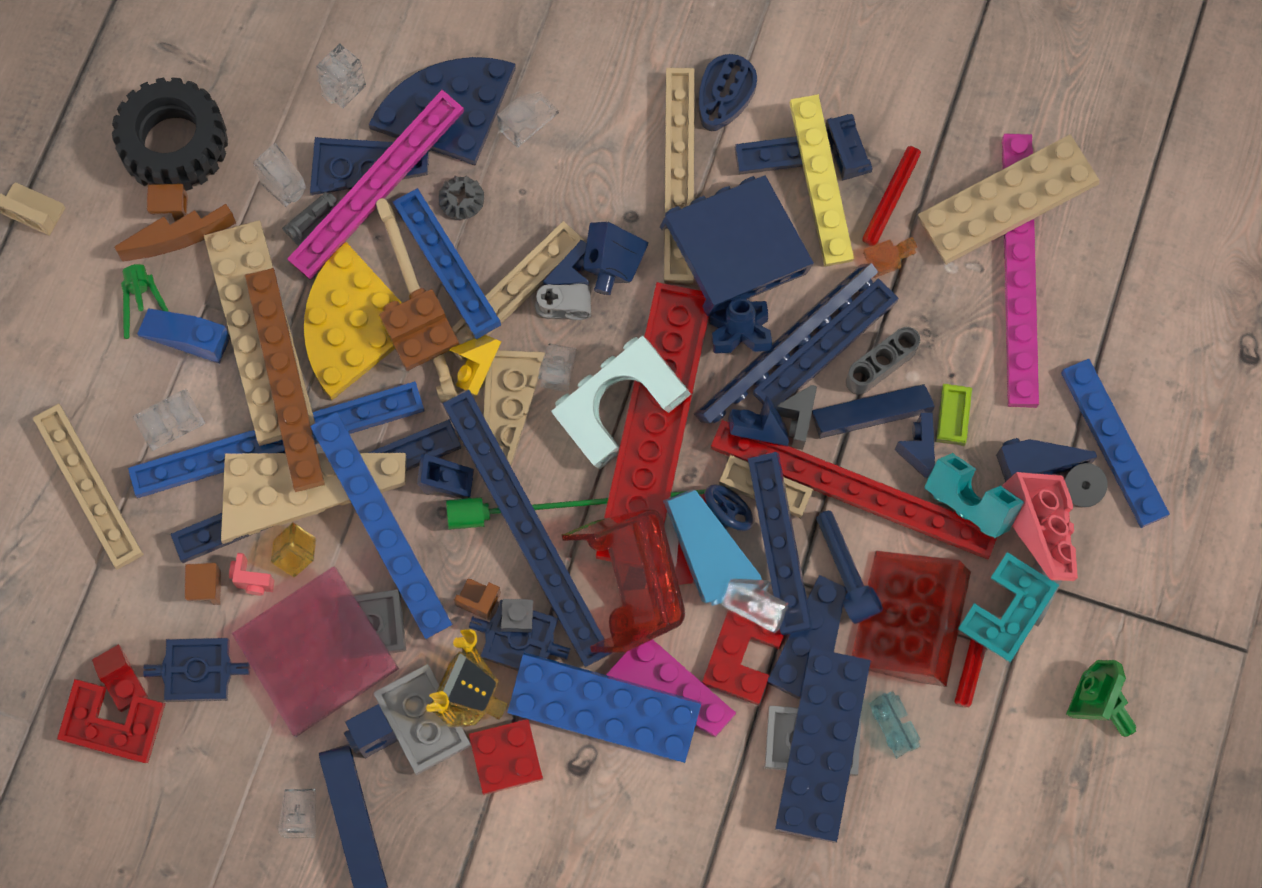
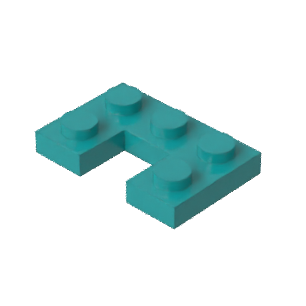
[957,552,1059,663]

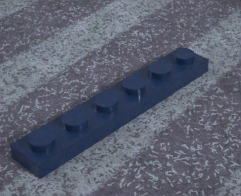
[752,278,899,408]
[748,452,813,635]

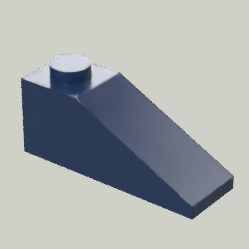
[996,438,1097,482]

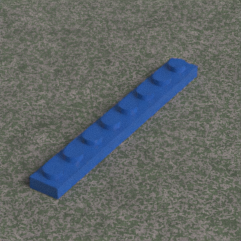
[310,412,453,639]

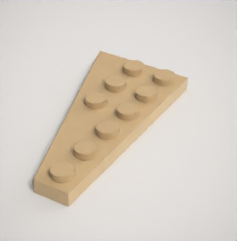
[221,453,406,544]

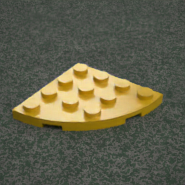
[304,242,402,400]

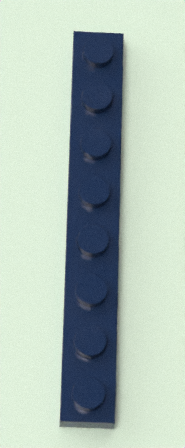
[694,263,878,424]

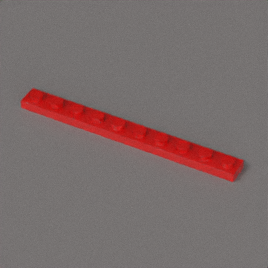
[710,420,997,560]

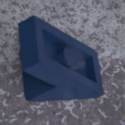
[544,239,589,293]
[728,396,789,446]
[895,413,935,478]
[417,454,474,499]

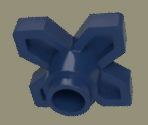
[709,298,772,354]

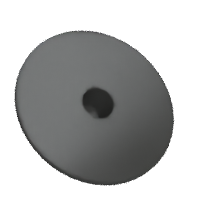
[1065,463,1108,507]

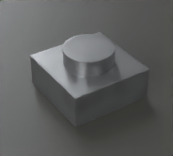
[501,599,533,633]

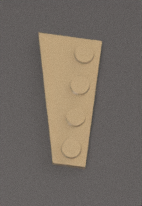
[484,350,546,466]

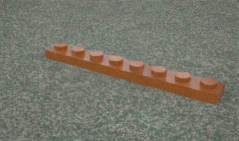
[245,268,325,492]

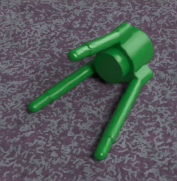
[121,264,169,339]

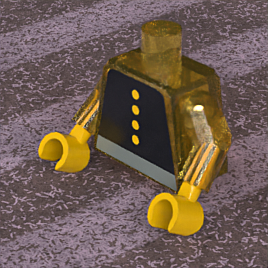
[426,629,507,728]

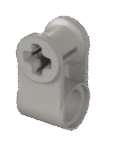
[535,284,591,320]

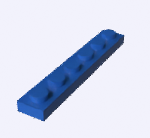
[393,188,501,339]
[1061,359,1170,528]

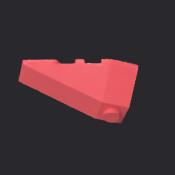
[1002,472,1078,581]

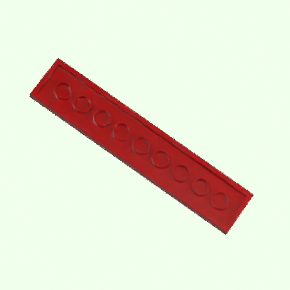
[596,282,709,571]

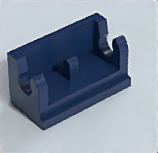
[825,114,873,181]

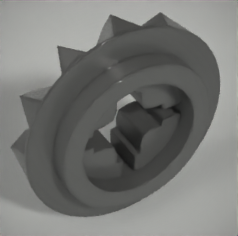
[439,175,484,220]

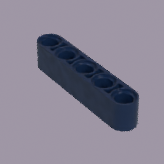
[319,744,388,888]

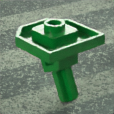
[1066,660,1136,737]

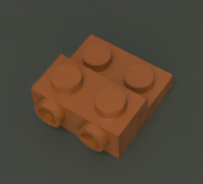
[379,288,459,371]

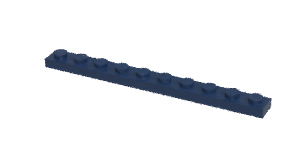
[442,390,612,668]
[170,419,462,563]

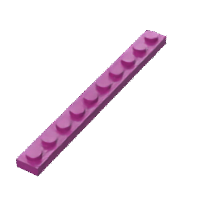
[1002,134,1039,408]

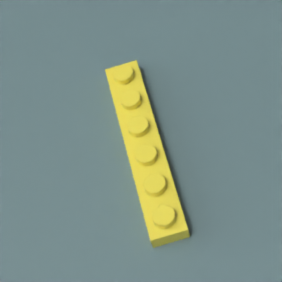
[789,94,854,267]

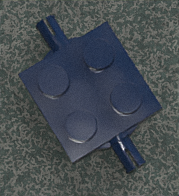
[469,600,571,671]
[143,638,250,702]

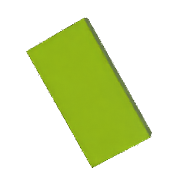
[936,383,972,446]

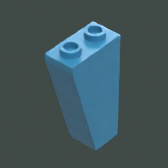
[663,490,762,606]

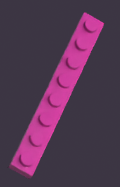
[287,90,464,280]

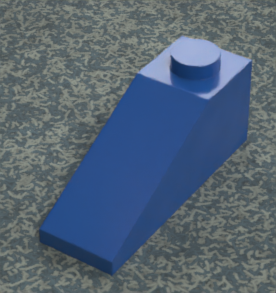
[137,308,230,364]

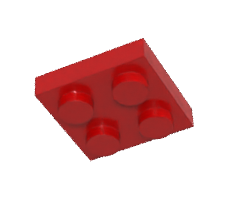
[469,719,543,795]

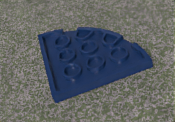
[369,57,516,165]

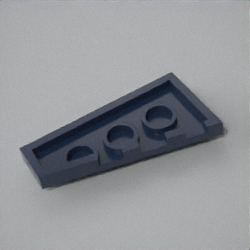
[767,575,846,700]

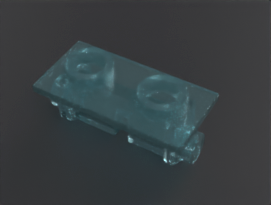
[869,691,921,759]

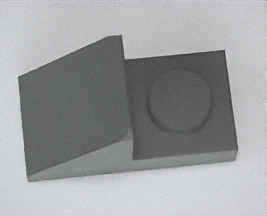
[776,385,817,450]

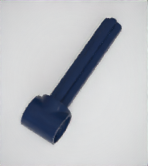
[816,510,883,624]

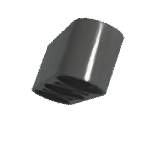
[846,327,920,395]

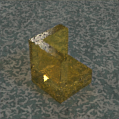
[271,522,316,578]

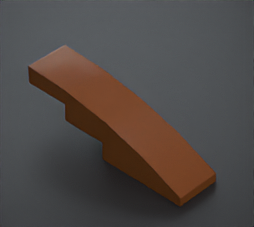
[114,204,236,262]

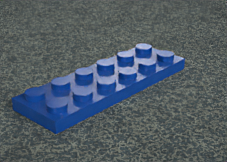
[507,652,702,763]

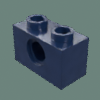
[343,704,398,758]

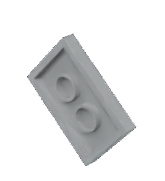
[373,664,471,775]
[765,706,861,776]

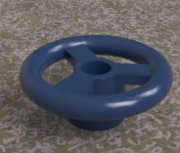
[704,484,754,531]

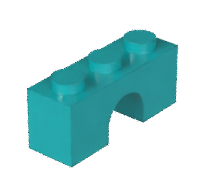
[924,453,1024,538]

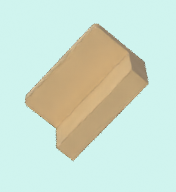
[0,183,65,236]

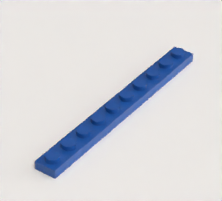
[128,381,425,498]

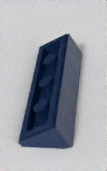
[812,384,935,439]

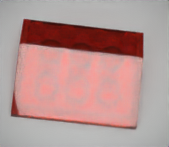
[852,551,971,687]

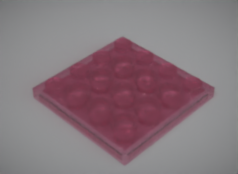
[232,566,399,737]

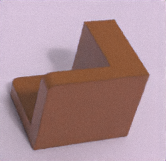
[147,184,188,222]
[185,563,221,605]
[454,579,501,620]

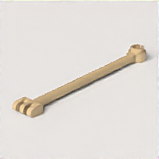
[376,198,459,403]

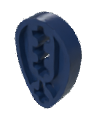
[698,54,757,131]

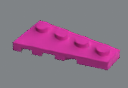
[606,632,736,737]

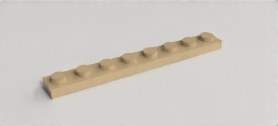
[664,68,694,284]

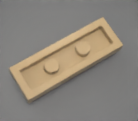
[718,455,813,519]

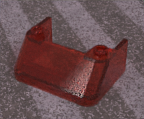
[561,510,685,653]

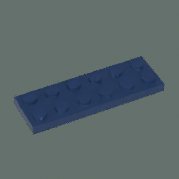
[775,647,871,843]

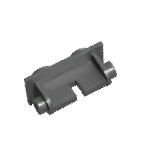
[282,192,338,246]

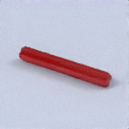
[862,146,921,246]

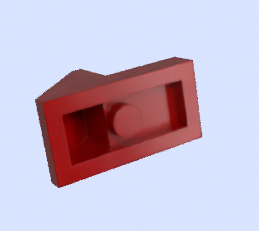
[92,644,148,713]

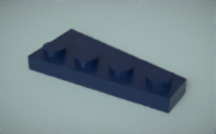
[310,137,430,196]

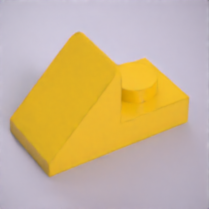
[450,335,501,395]

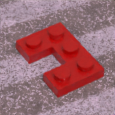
[702,598,784,705]
[57,679,166,763]

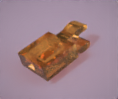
[863,237,918,278]

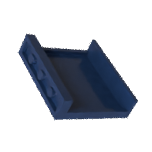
[660,175,814,316]

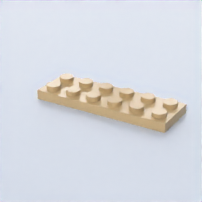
[918,134,1099,265]

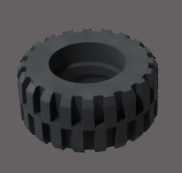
[112,77,228,191]

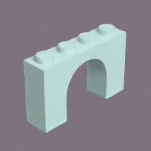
[551,335,691,469]

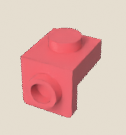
[229,553,275,596]

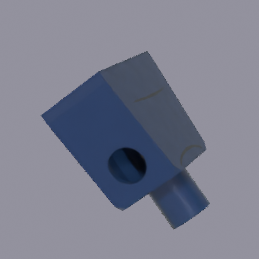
[583,222,649,295]

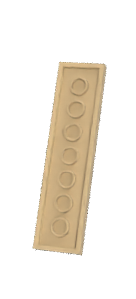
[204,220,316,446]

